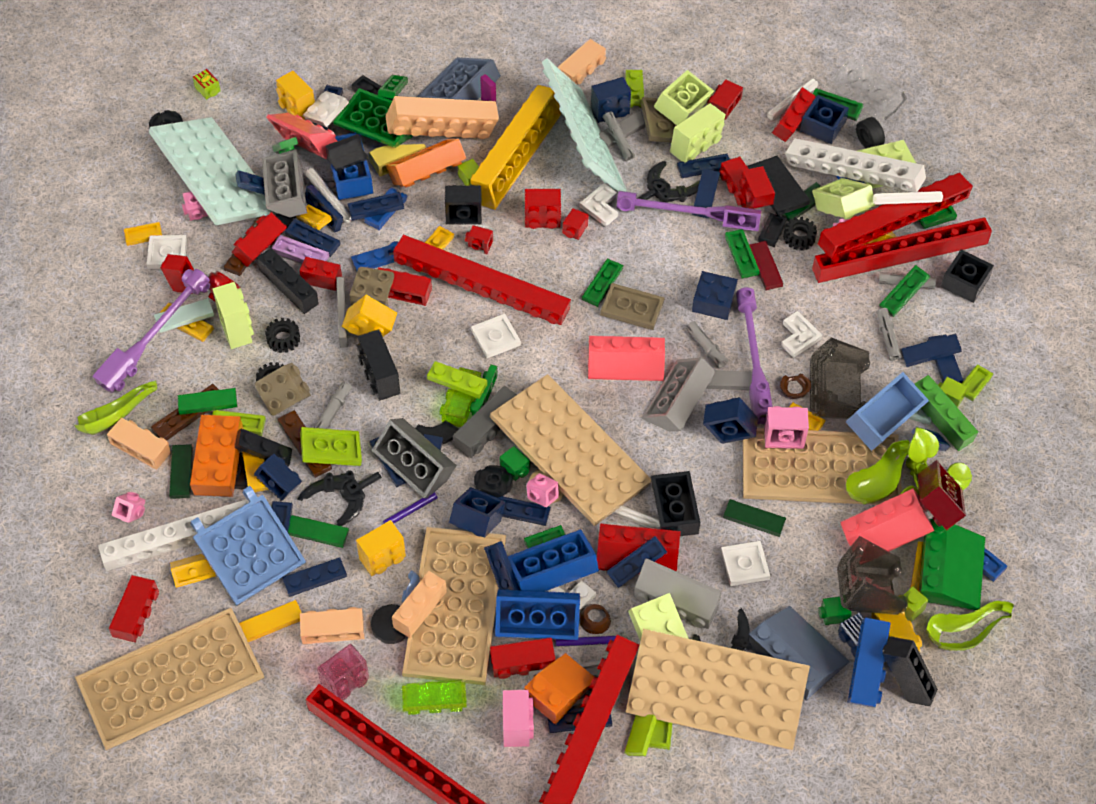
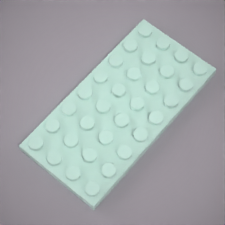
[542,58,627,192]
[149,117,277,225]

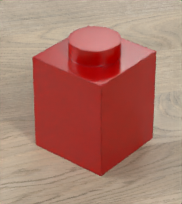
[562,208,589,240]

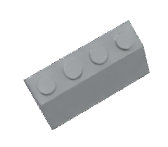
[262,150,307,217]
[642,357,715,432]
[634,559,722,629]

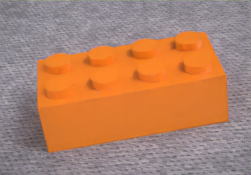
[385,139,466,188]
[190,415,243,497]

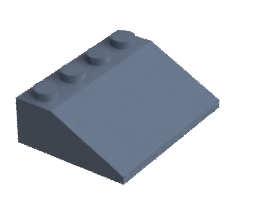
[417,57,501,100]
[749,606,850,701]

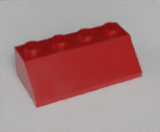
[597,523,681,574]

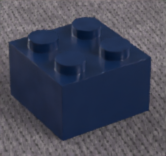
[590,77,631,123]
[800,95,849,145]
[692,271,738,320]
[703,397,758,444]
[449,487,506,538]

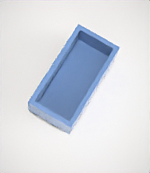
[846,372,929,451]

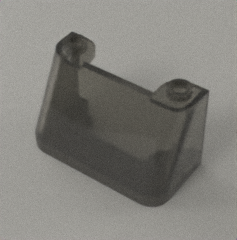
[810,337,870,420]
[837,536,908,615]

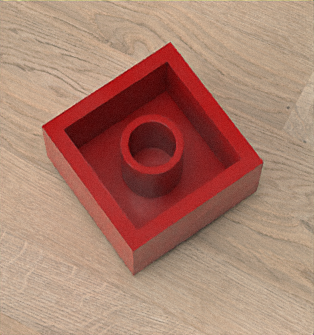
[525,189,561,229]

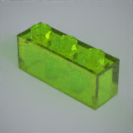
[439,367,482,427]
[402,680,467,715]

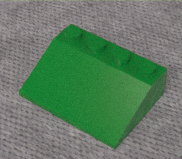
[333,88,413,148]
[919,518,986,610]

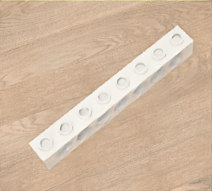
[785,138,926,193]
[98,499,249,571]

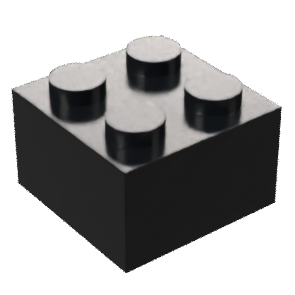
[445,185,482,225]
[941,249,994,303]

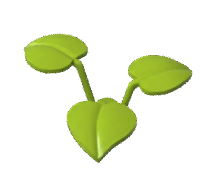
[901,427,972,495]

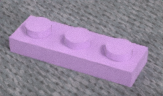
[272,235,329,263]

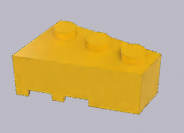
[871,599,922,652]

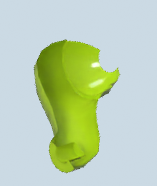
[73,380,157,435]
[846,440,910,505]
[927,601,1014,651]

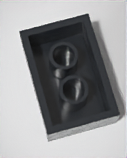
[356,329,401,401]

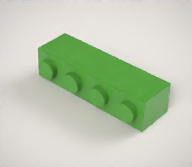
[914,375,978,451]

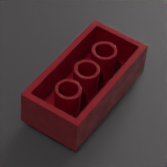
[918,460,966,530]

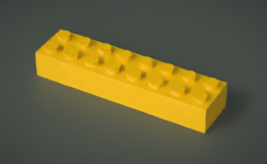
[471,85,561,210]

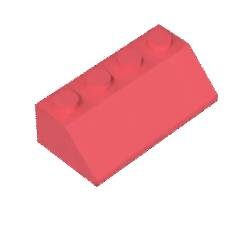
[266,113,337,159]
[588,336,665,381]
[840,489,934,564]

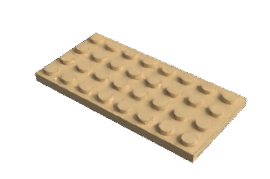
[490,374,651,526]
[742,428,902,505]
[402,527,506,685]
[75,608,264,750]
[626,629,810,750]

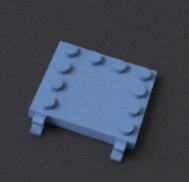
[190,486,306,606]

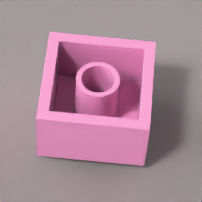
[764,406,809,449]
[503,690,534,747]

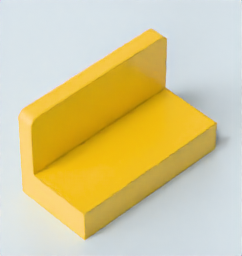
[170,553,216,588]

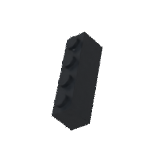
[256,248,319,314]
[882,636,938,707]

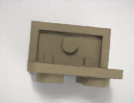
[349,267,394,308]
[255,362,311,416]

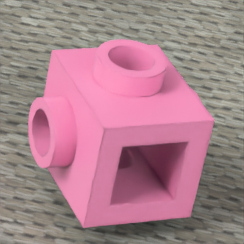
[182,192,208,221]
[527,473,559,507]
[112,492,145,523]

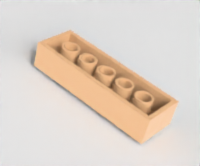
[386,96,499,139]

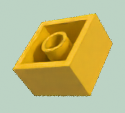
[276,70,315,120]
[342,295,397,337]
[356,520,406,576]

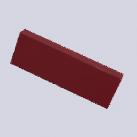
[749,241,784,290]

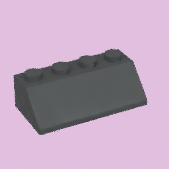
[372,418,457,499]

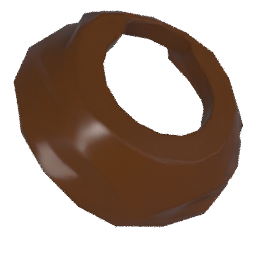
[780,373,811,399]
[579,604,611,634]

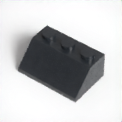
[650,471,701,536]

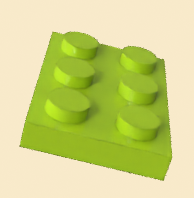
[300,427,362,466]

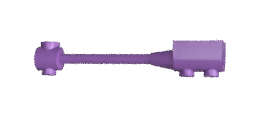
[616,191,761,231]
[92,269,210,393]
[736,287,773,424]

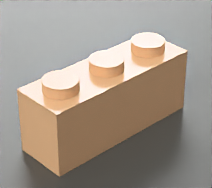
[558,39,606,84]
[107,417,171,470]
[392,571,447,638]
[300,607,365,644]

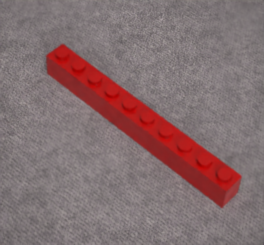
[817,172,973,258]
[812,217,992,283]
[394,234,571,325]
[539,635,640,804]
[305,684,487,804]

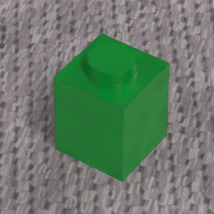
[499,446,530,481]
[818,595,852,625]

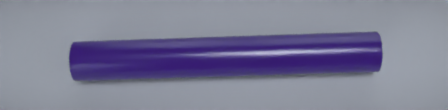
[383,492,438,524]
[556,636,616,647]

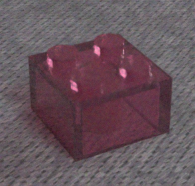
[317,643,369,700]

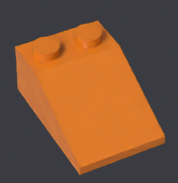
[524,653,594,724]

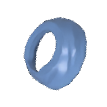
[402,570,420,603]

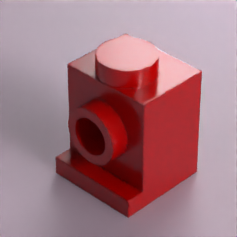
[465,225,493,255]

